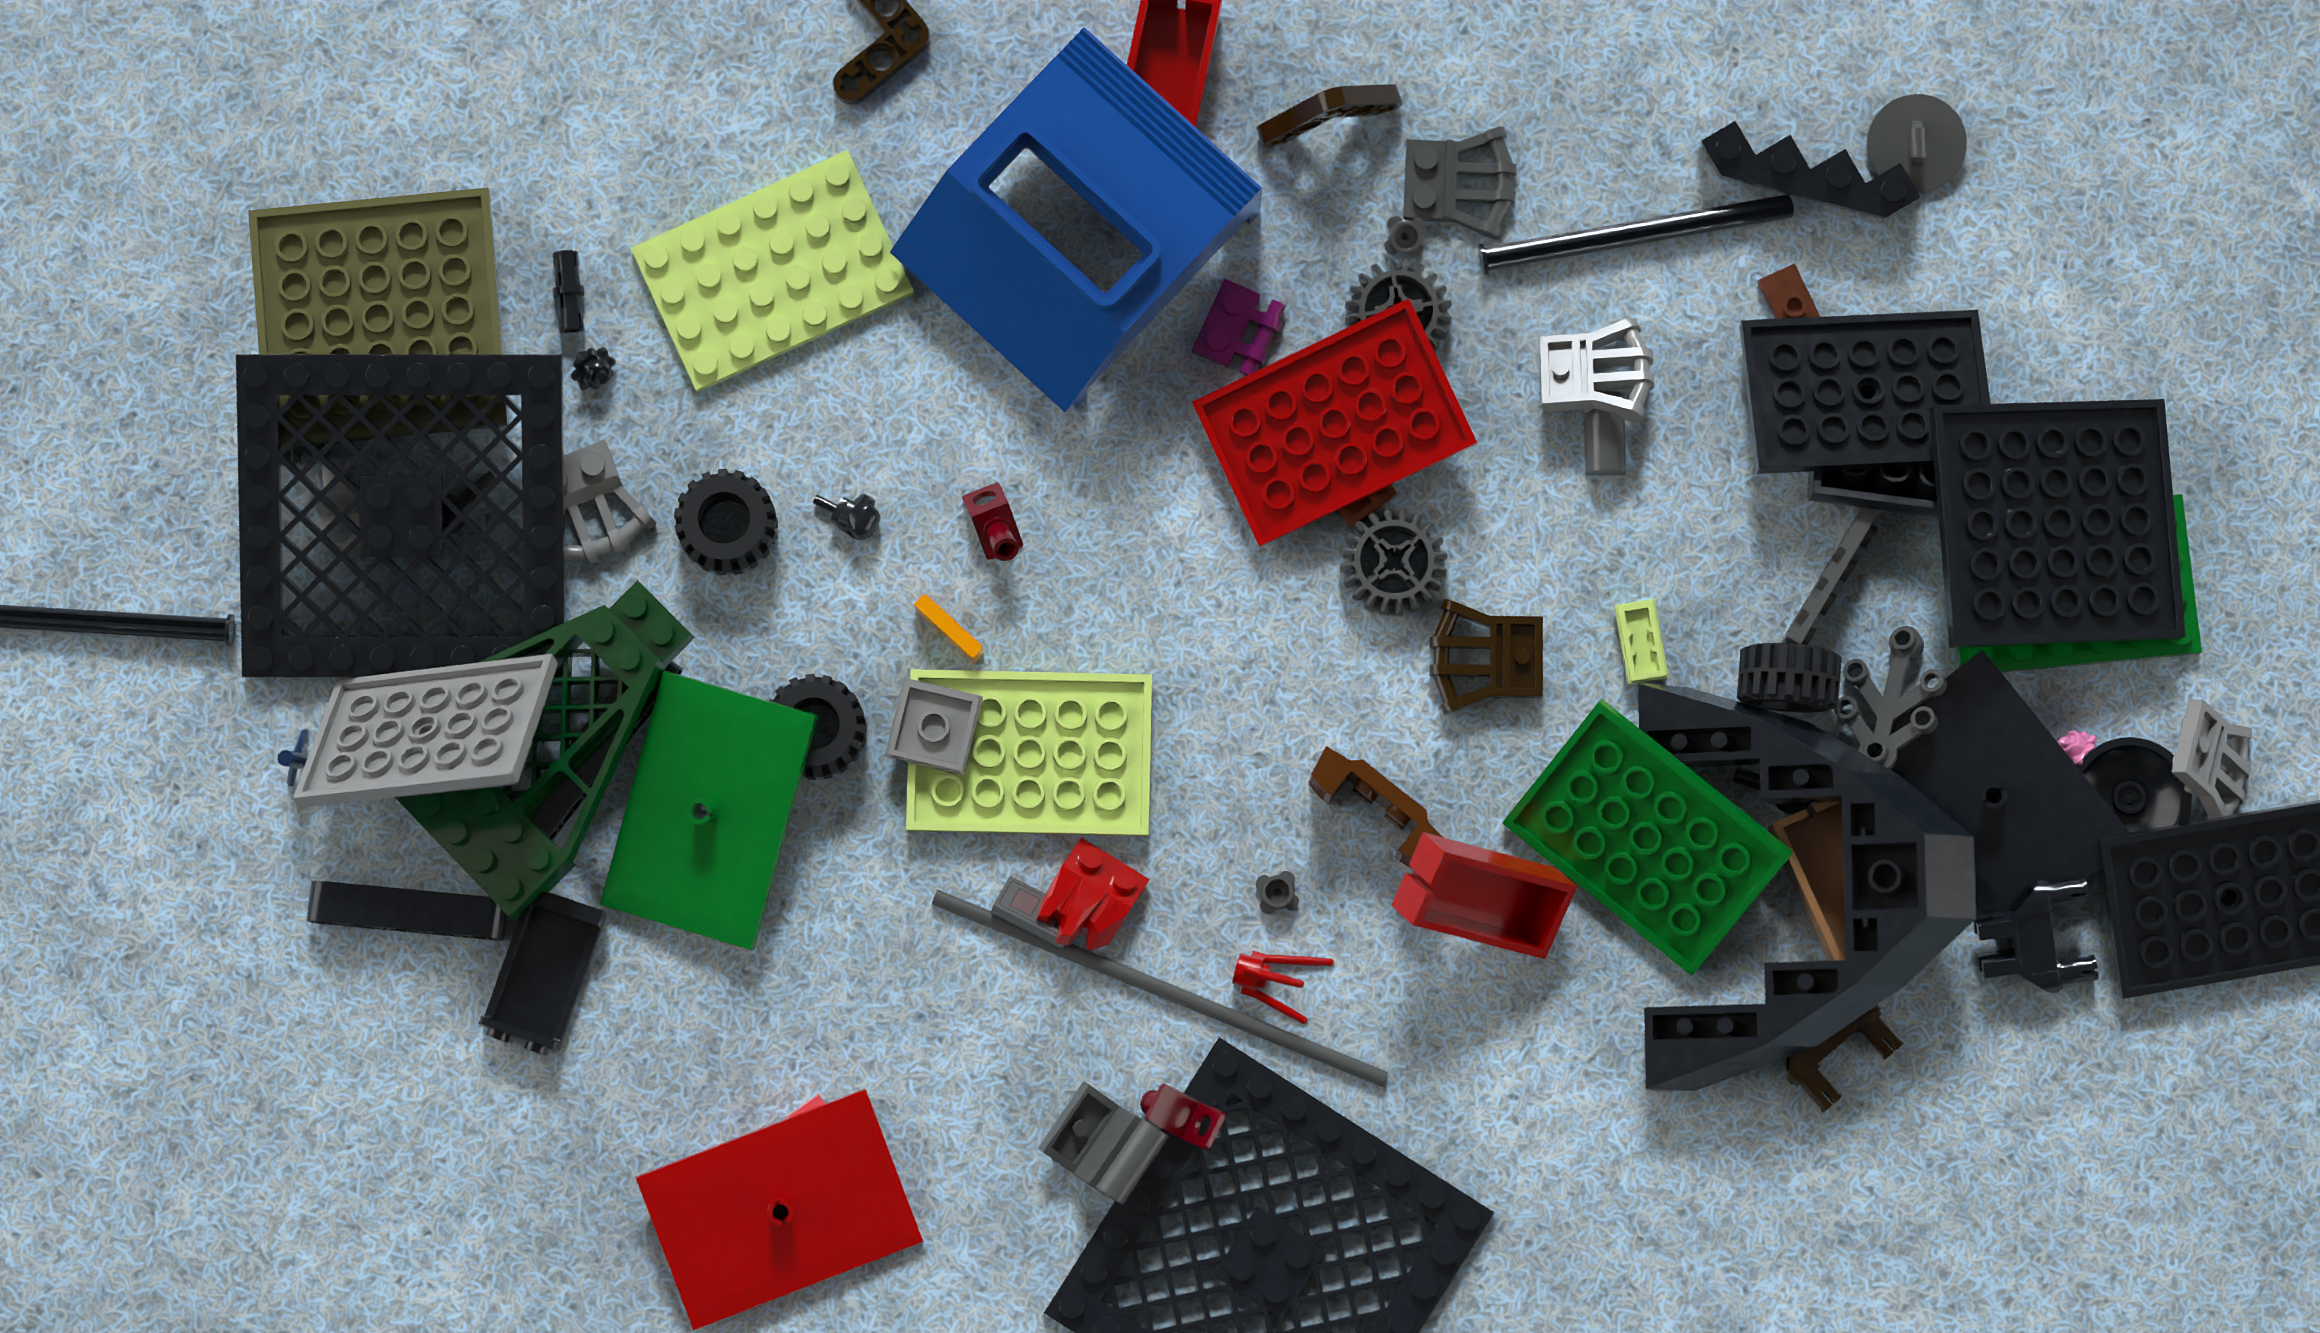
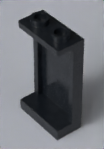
[478,891,607,1056]

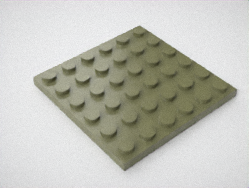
[248,187,509,448]

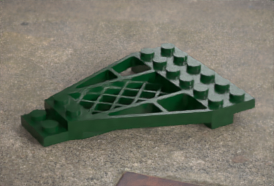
[395,580,695,920]

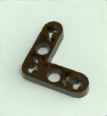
[833,0,930,105]
[1256,84,1403,148]

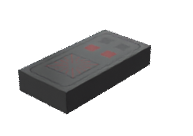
[991,876,1064,949]

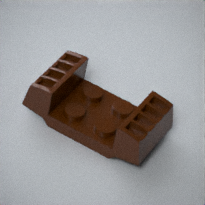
[1309,746,1442,868]

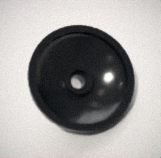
[2077,737,2192,832]

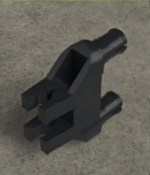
[1973,877,2099,994]

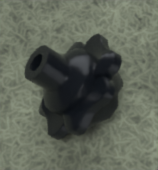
[571,347,616,390]

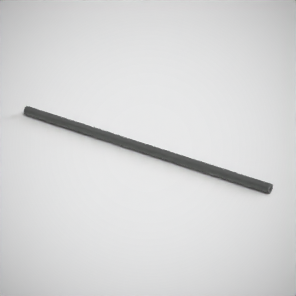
[932,890,1388,1087]

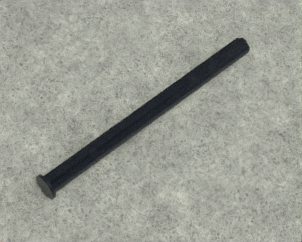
[1478,194,1794,275]
[0,605,235,646]

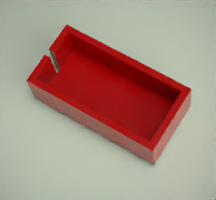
[1127,0,1222,128]
[1391,832,1577,959]

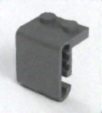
[1038,1081,1169,1205]

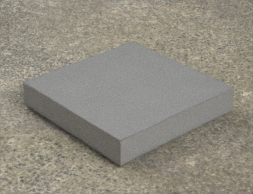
[885,678,983,776]

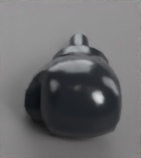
[813,494,881,540]

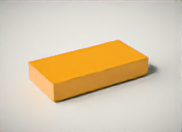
[914,594,984,663]

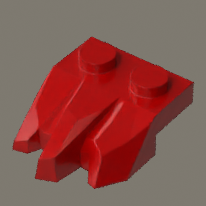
[1036,837,1150,951]

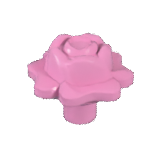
[2058,731,2097,766]

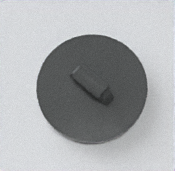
[1866,94,1967,194]

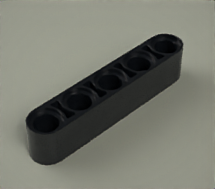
[306,881,507,941]

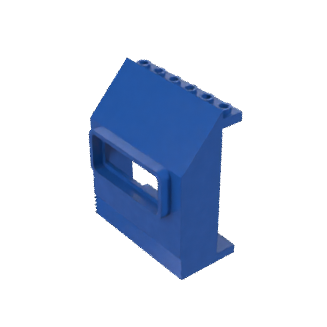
[890,27,1262,412]

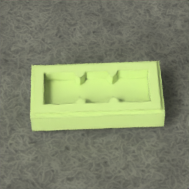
[1614,599,1669,686]

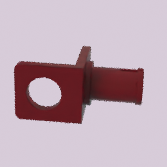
[962,483,1023,561]
[1140,1083,1226,1150]

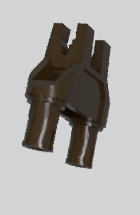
[1786,1005,1904,1113]

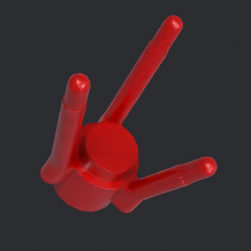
[1232,951,1334,1024]

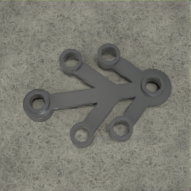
[1834,626,1947,770]

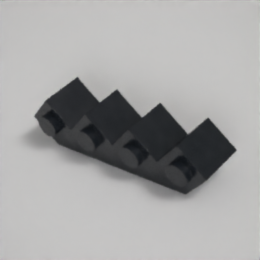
[1699,120,1920,219]

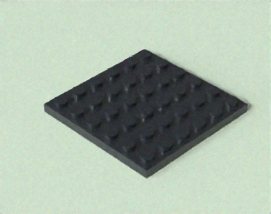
[1929,399,2186,648]

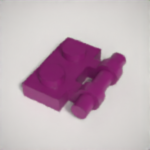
[1192,278,1286,376]

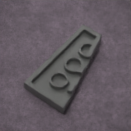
[1780,507,1878,645]

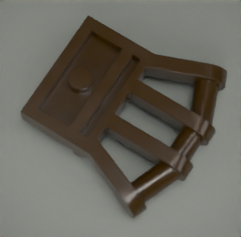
[1429,599,1543,715]

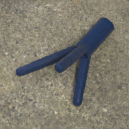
[277,729,308,786]

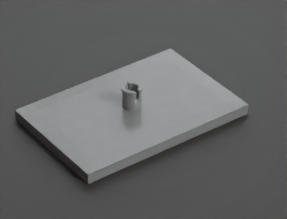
[293,654,558,808]

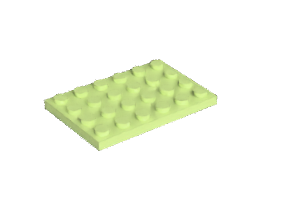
[630,150,914,393]
[906,669,1152,837]

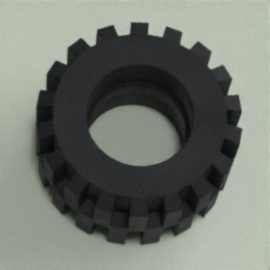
[674,469,778,576]
[1737,643,1842,713]
[769,674,867,780]

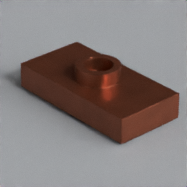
[1757,263,1821,319]

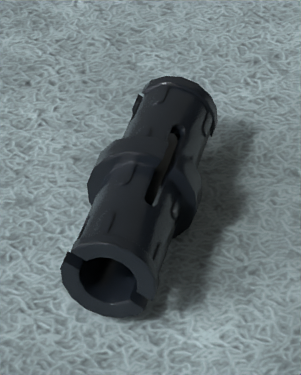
[552,250,585,333]

